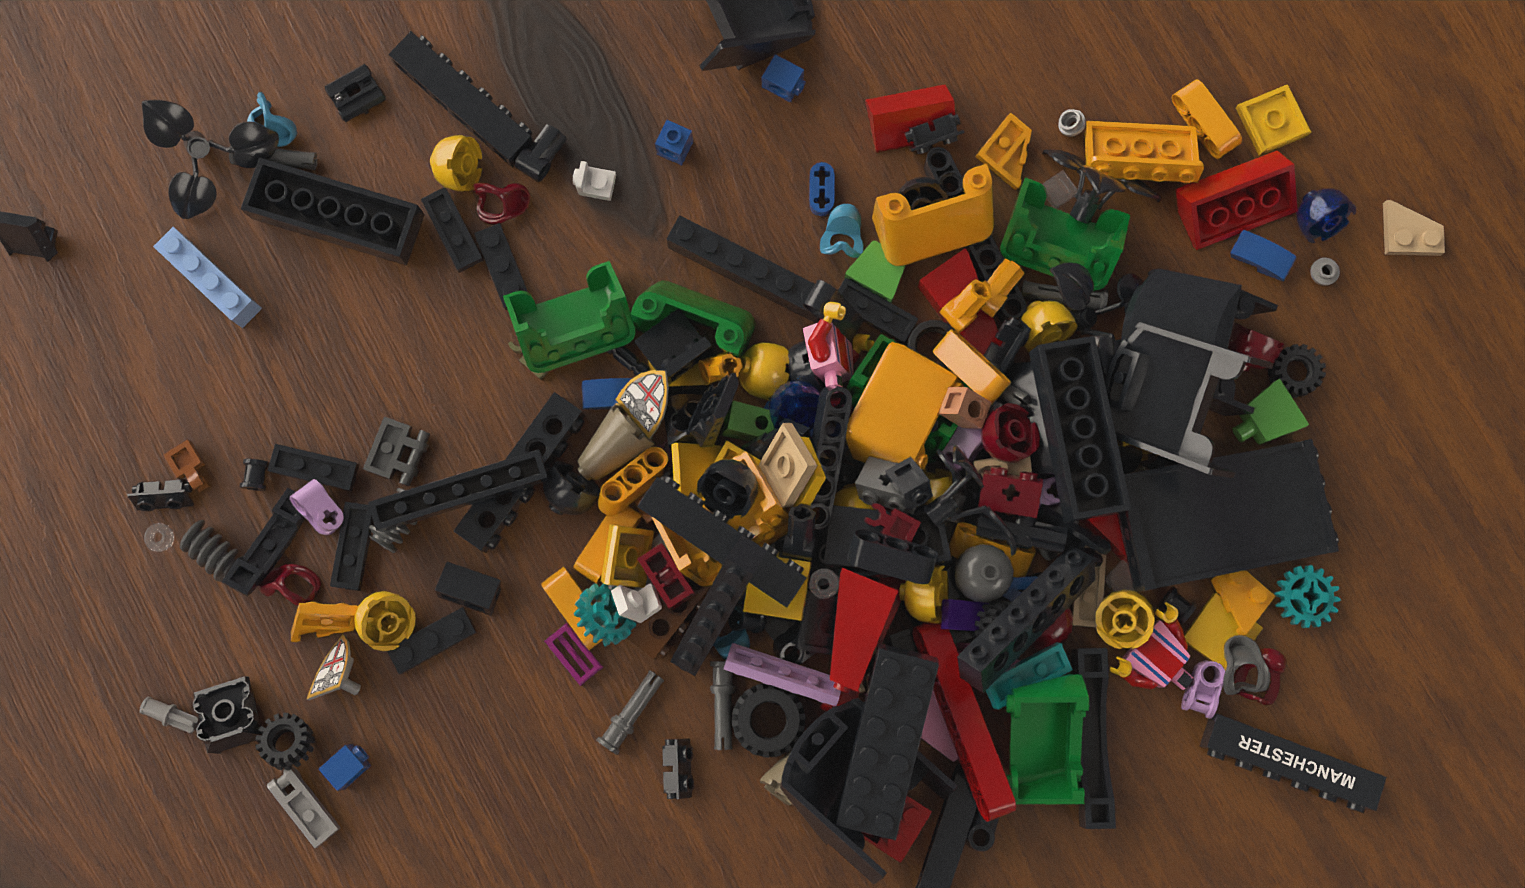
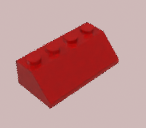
[1175,151,1298,250]

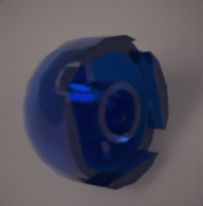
[1296,188,1356,243]
[769,380,821,430]

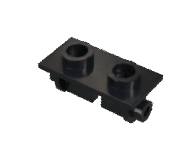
[905,113,965,154]
[983,316,1031,374]
[127,479,194,512]
[662,738,694,799]

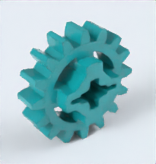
[1274,565,1341,628]
[574,583,636,646]

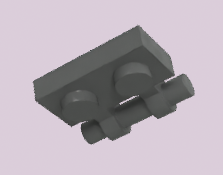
[363,417,430,487]

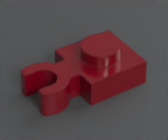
[864,503,921,542]

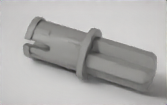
[139,696,199,733]

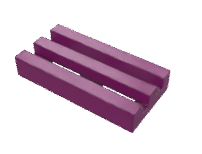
[544,623,604,686]

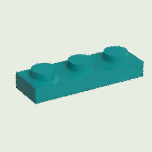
[986,642,1073,709]

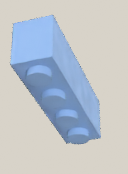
[153,227,262,328]

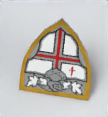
[615,370,669,439]
[307,634,361,700]

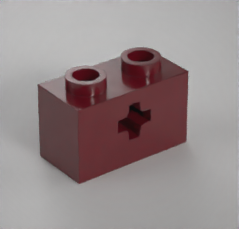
[978,466,1043,518]
[637,543,697,611]

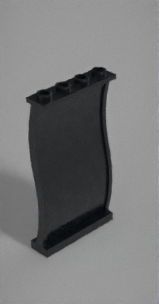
[1117,439,1339,592]

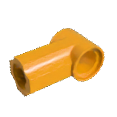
[981,258,1024,318]
[939,279,992,333]
[698,351,743,384]

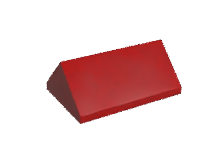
[865,84,955,153]

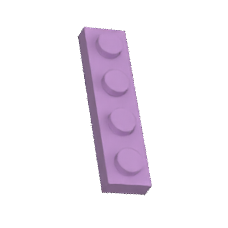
[724,643,841,706]

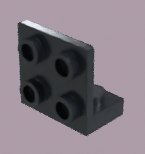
[635,309,713,385]

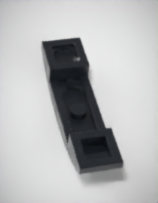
[221,488,305,597]

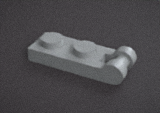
[267,766,341,848]

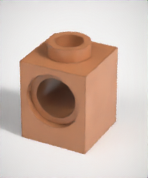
[939,387,991,429]

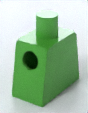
[844,240,906,303]
[1232,379,1309,445]
[720,401,780,441]

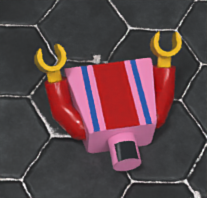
[803,302,875,394]
[1109,602,1194,690]

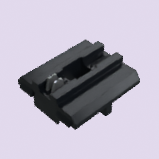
[324,63,386,122]

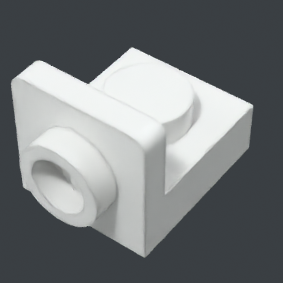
[573,161,616,201]
[611,584,662,623]

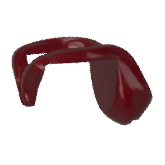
[473,182,531,224]
[258,564,321,606]
[1234,648,1287,705]

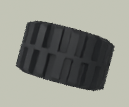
[732,683,806,758]

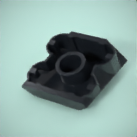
[0,211,58,262]
[688,373,739,447]
[664,385,725,450]
[193,676,262,754]

